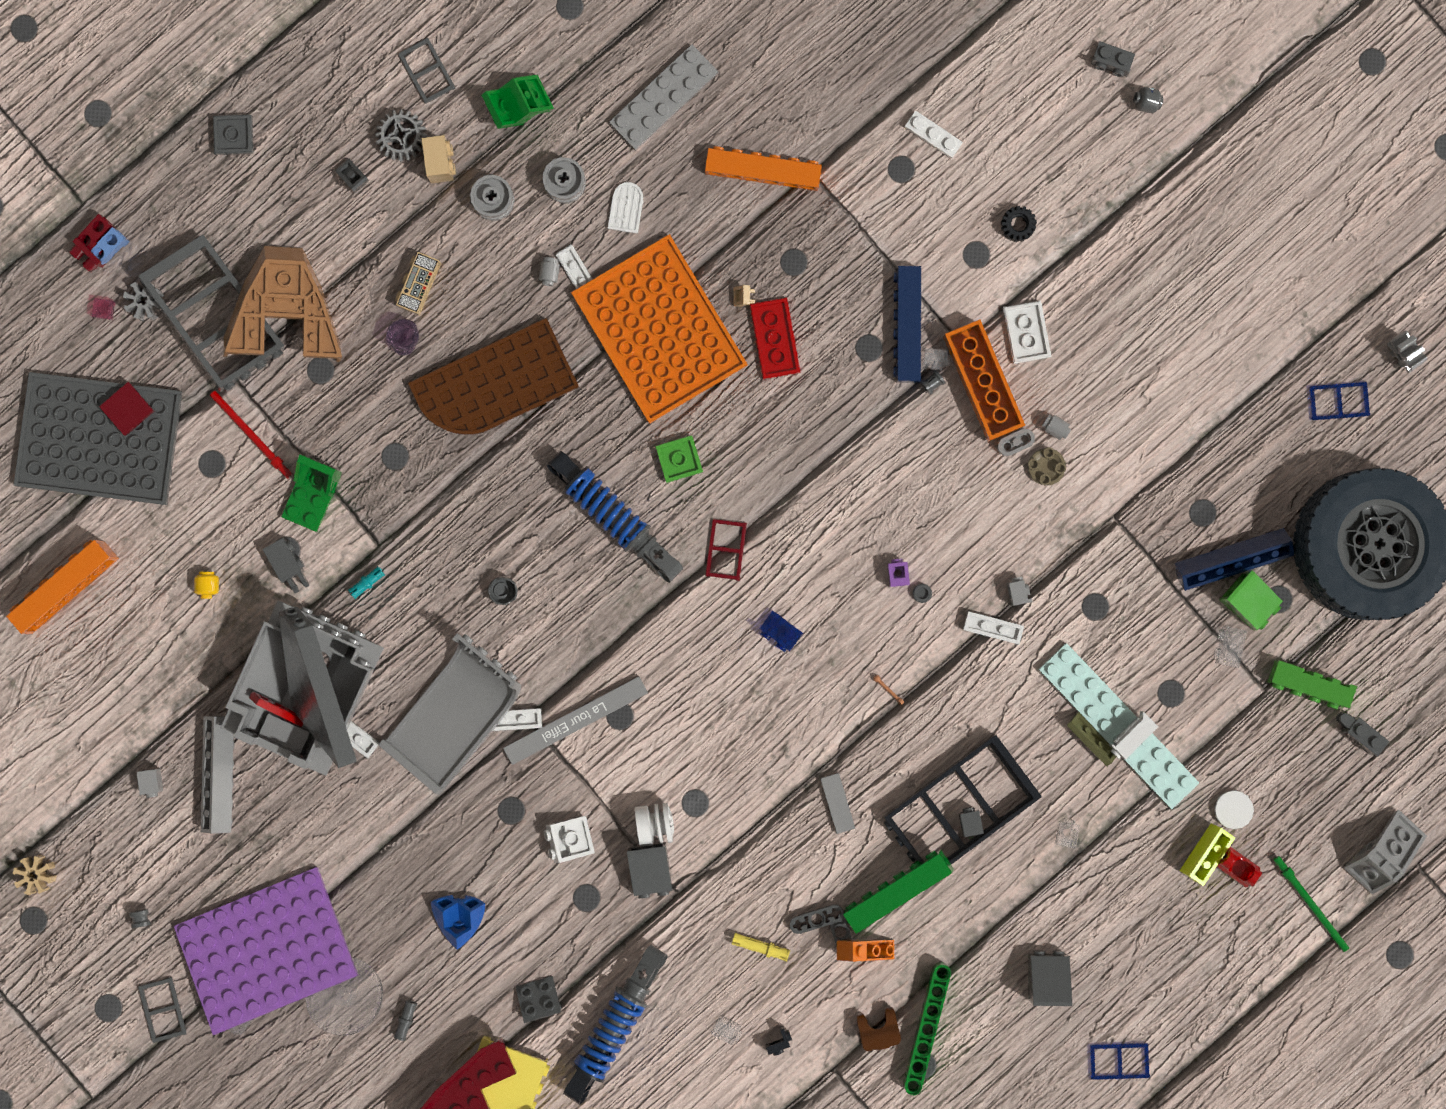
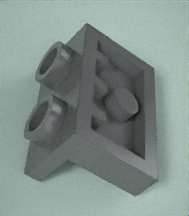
[1091,41,1135,77]

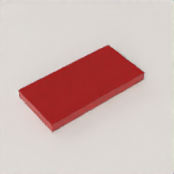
[750,298,801,380]

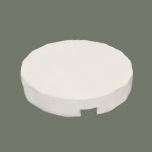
[1214,790,1254,829]

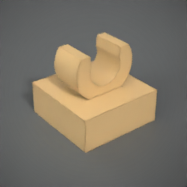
[733,285,755,307]

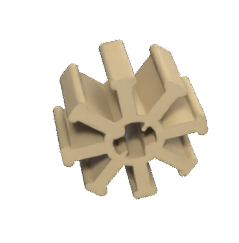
[13,855,57,895]

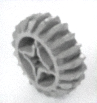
[375,109,427,162]

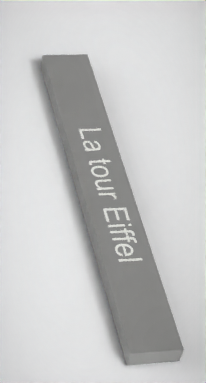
[503,676,648,765]

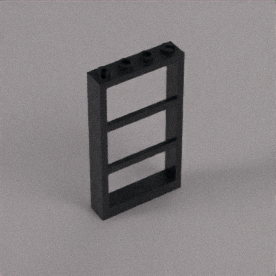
[883,734,1042,864]

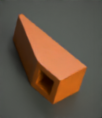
[837,940,894,962]

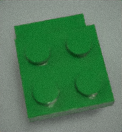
[481,74,554,129]

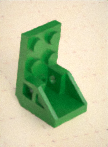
[281,455,342,532]

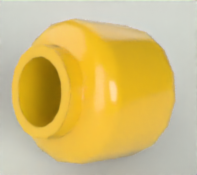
[194,572,219,599]

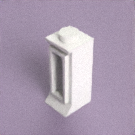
[1109,711,1158,760]

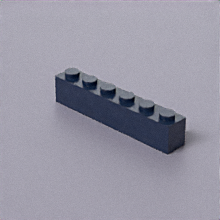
[893,266,921,383]
[1174,528,1295,591]

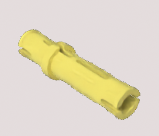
[732,933,790,962]

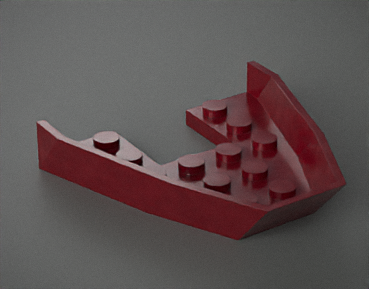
[420,1037,533,1109]

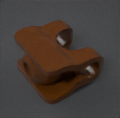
[856,1007,901,1051]

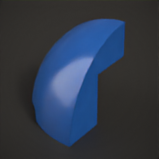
[431,895,485,950]

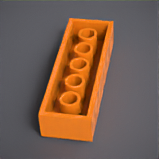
[943,319,1025,442]
[6,540,119,634]

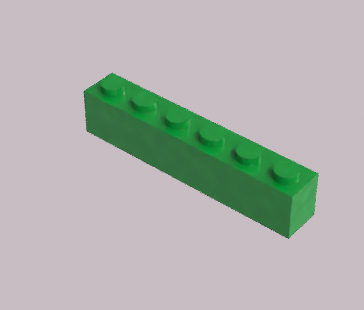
[843,850,954,934]

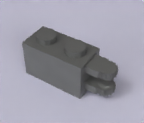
[263,538,310,594]
[1335,712,1390,757]

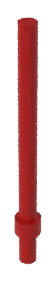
[210,391,293,479]

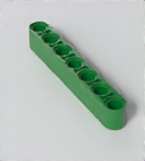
[903,962,951,1095]

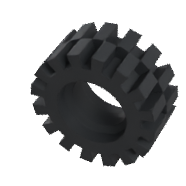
[1001,206,1037,242]

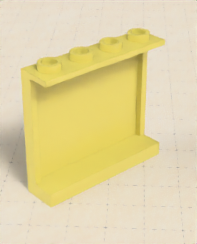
[477,1036,550,1109]

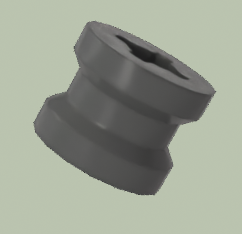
[129,909,151,928]

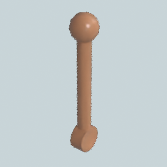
[873,675,904,705]

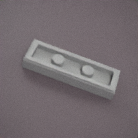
[820,773,856,834]

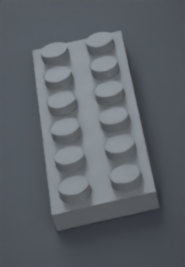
[609,44,718,151]

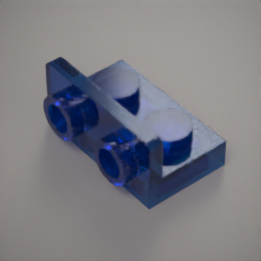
[759,610,803,652]

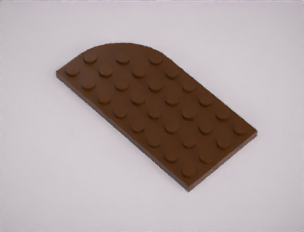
[408,318,580,435]

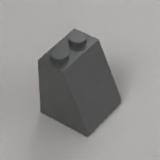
[627,843,673,899]
[1028,950,1072,1006]

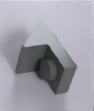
[335,158,369,193]

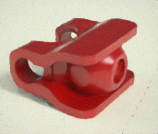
[1216,846,1262,888]

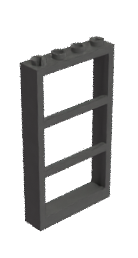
[138,234,284,392]

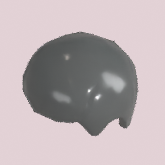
[488,576,518,605]

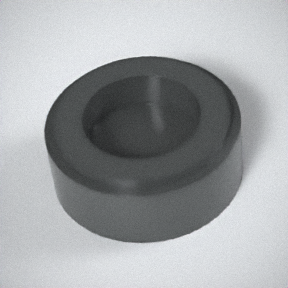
[913,584,932,603]

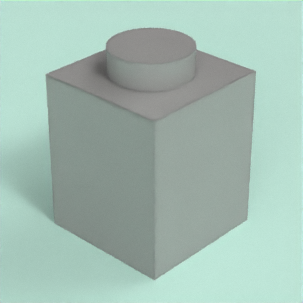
[137,768,163,798]

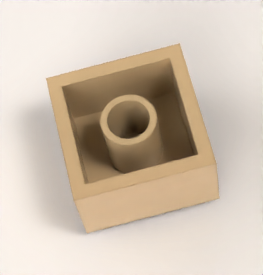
[421,135,456,184]

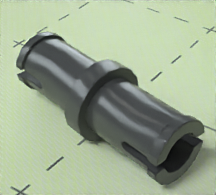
[394,1000,417,1041]

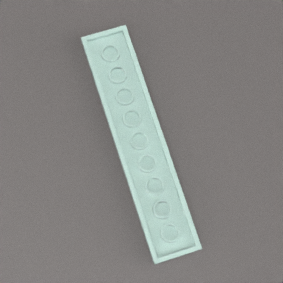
[1038,643,1199,809]

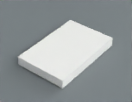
[1003,301,1052,364]

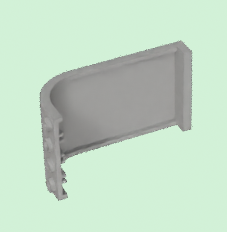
[379,633,521,795]

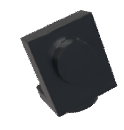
[766,1026,792,1056]

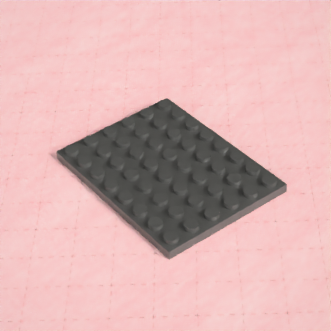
[14,372,183,505]

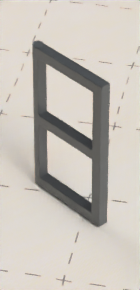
[399,38,456,104]
[138,977,187,1043]

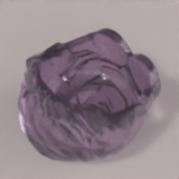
[386,319,419,356]

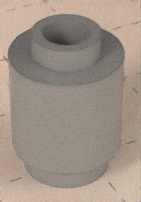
[539,257,560,286]
[1041,414,1071,440]

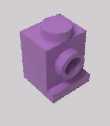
[887,559,910,587]

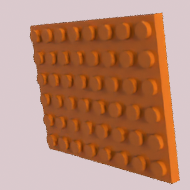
[571,234,748,424]

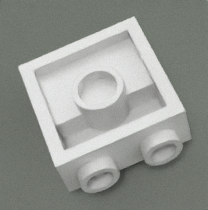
[544,816,595,863]

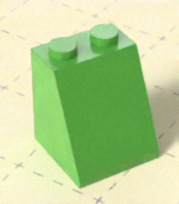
[1219,570,1283,630]

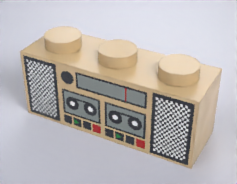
[395,252,441,316]

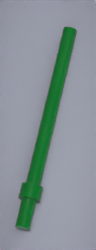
[1273,855,1349,952]

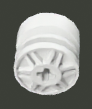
[635,802,674,847]

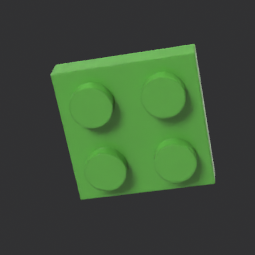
[656,435,703,483]

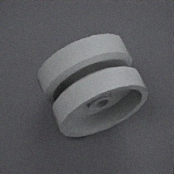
[543,157,586,204]
[470,175,515,221]

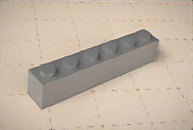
[201,716,234,834]

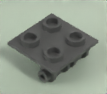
[516,976,562,1023]

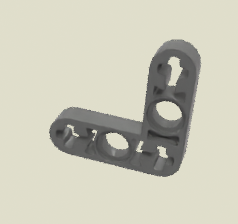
[790,904,852,947]

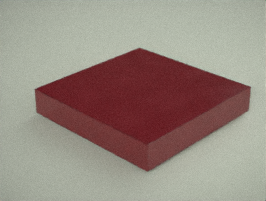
[99,382,154,436]

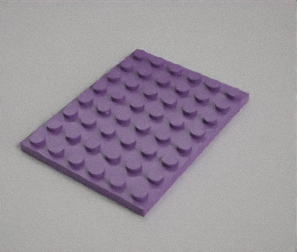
[174,867,359,1035]

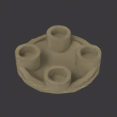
[1028,447,1066,486]

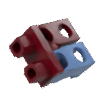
[69,213,130,272]

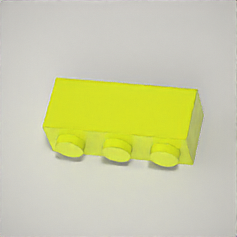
[1179,823,1235,886]

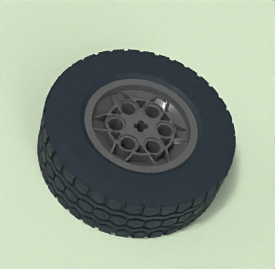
[1293,468,1446,620]

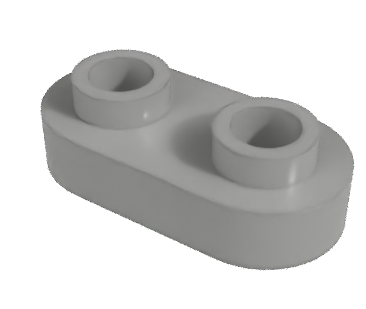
[997,429,1035,456]

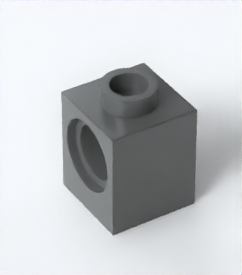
[958,807,984,837]

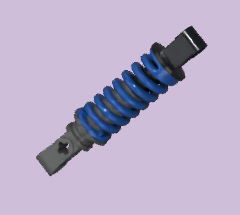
[546,451,683,583]
[563,945,668,1105]

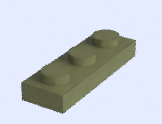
[1067,712,1116,766]

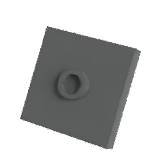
[213,115,254,155]

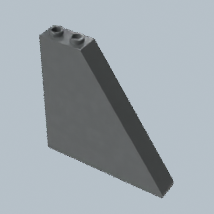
[279,607,357,768]

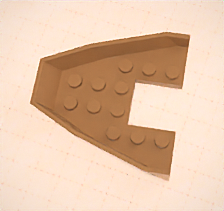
[223,246,342,362]

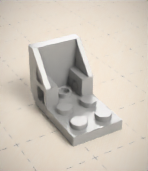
[1344,810,1427,894]

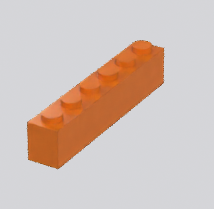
[705,146,822,191]

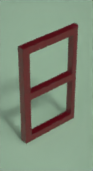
[706,519,747,581]

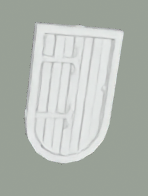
[608,182,644,234]

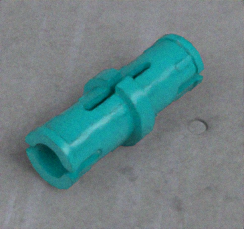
[348,566,385,599]

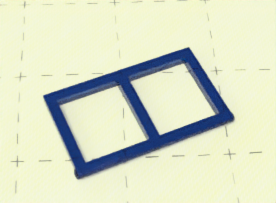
[1309,382,1371,421]
[1090,1043,1150,1080]

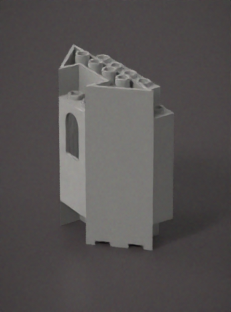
[220,601,384,776]

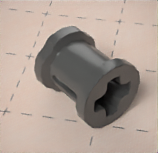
[920,370,946,395]

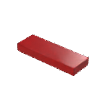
[249,692,303,727]

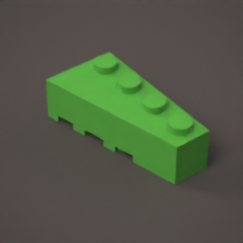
[1267,660,1357,710]

